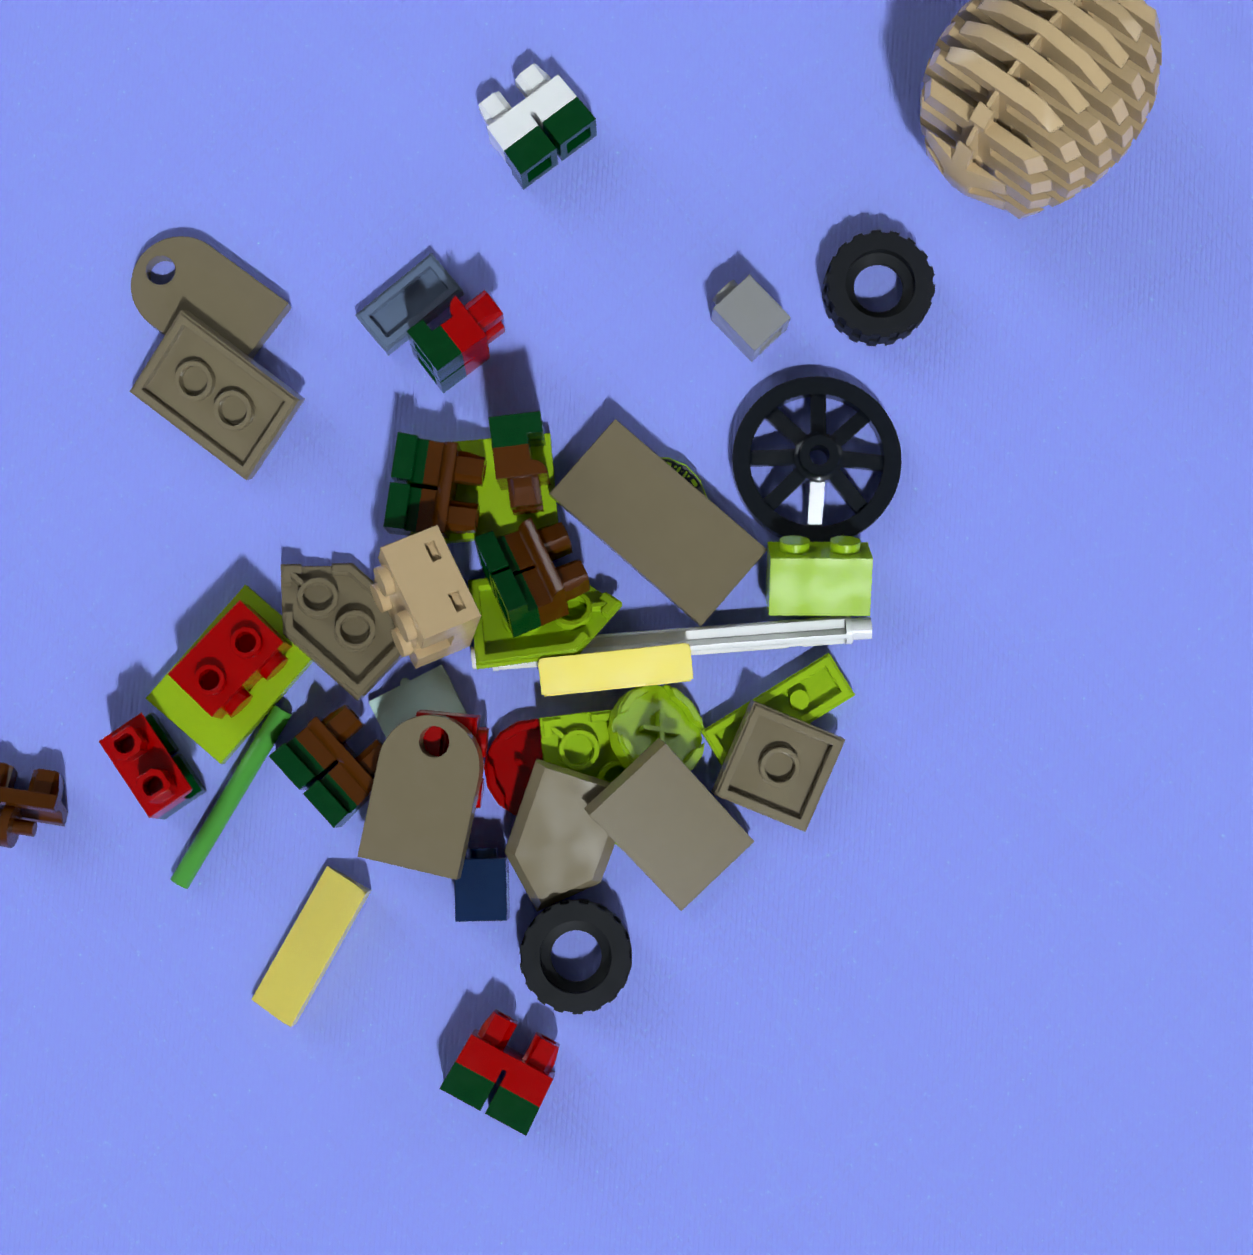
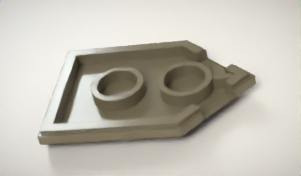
[281,563,402,701]
[504,758,615,911]

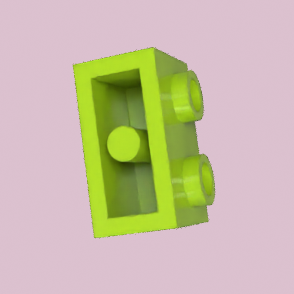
[766,535,873,616]

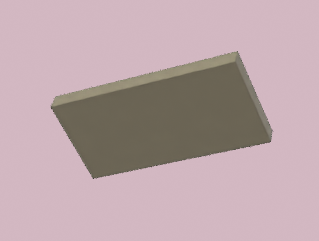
[549,419,767,627]

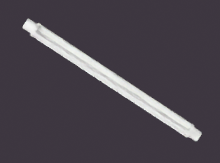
[471,616,872,671]

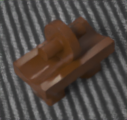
[0,763,68,848]

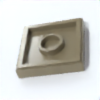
[711,699,845,832]

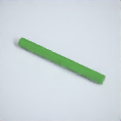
[170,705,292,889]

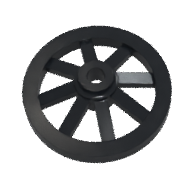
[731,376,902,542]

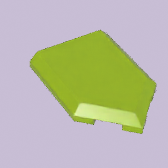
[468,578,622,669]
[539,709,626,848]

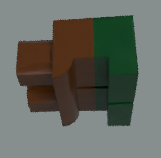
[488,411,551,515]
[383,432,487,540]
[474,518,590,638]
[269,705,383,828]

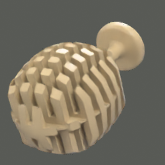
[920,0,1162,219]

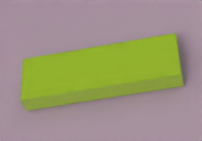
[701,653,855,766]

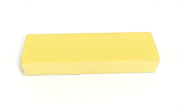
[538,643,694,697]
[251,866,372,1027]

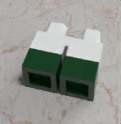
[478,63,597,190]

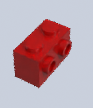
[168,600,292,719]

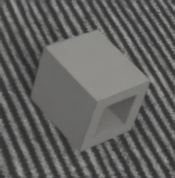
[711,274,791,362]

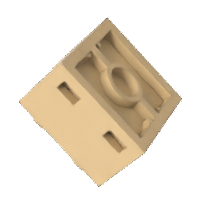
[370,525,481,669]

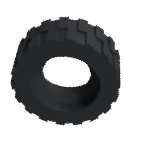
[822,230,936,347]
[519,899,632,1014]

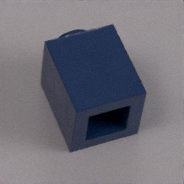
[455,848,510,922]

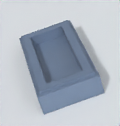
[355,253,464,356]

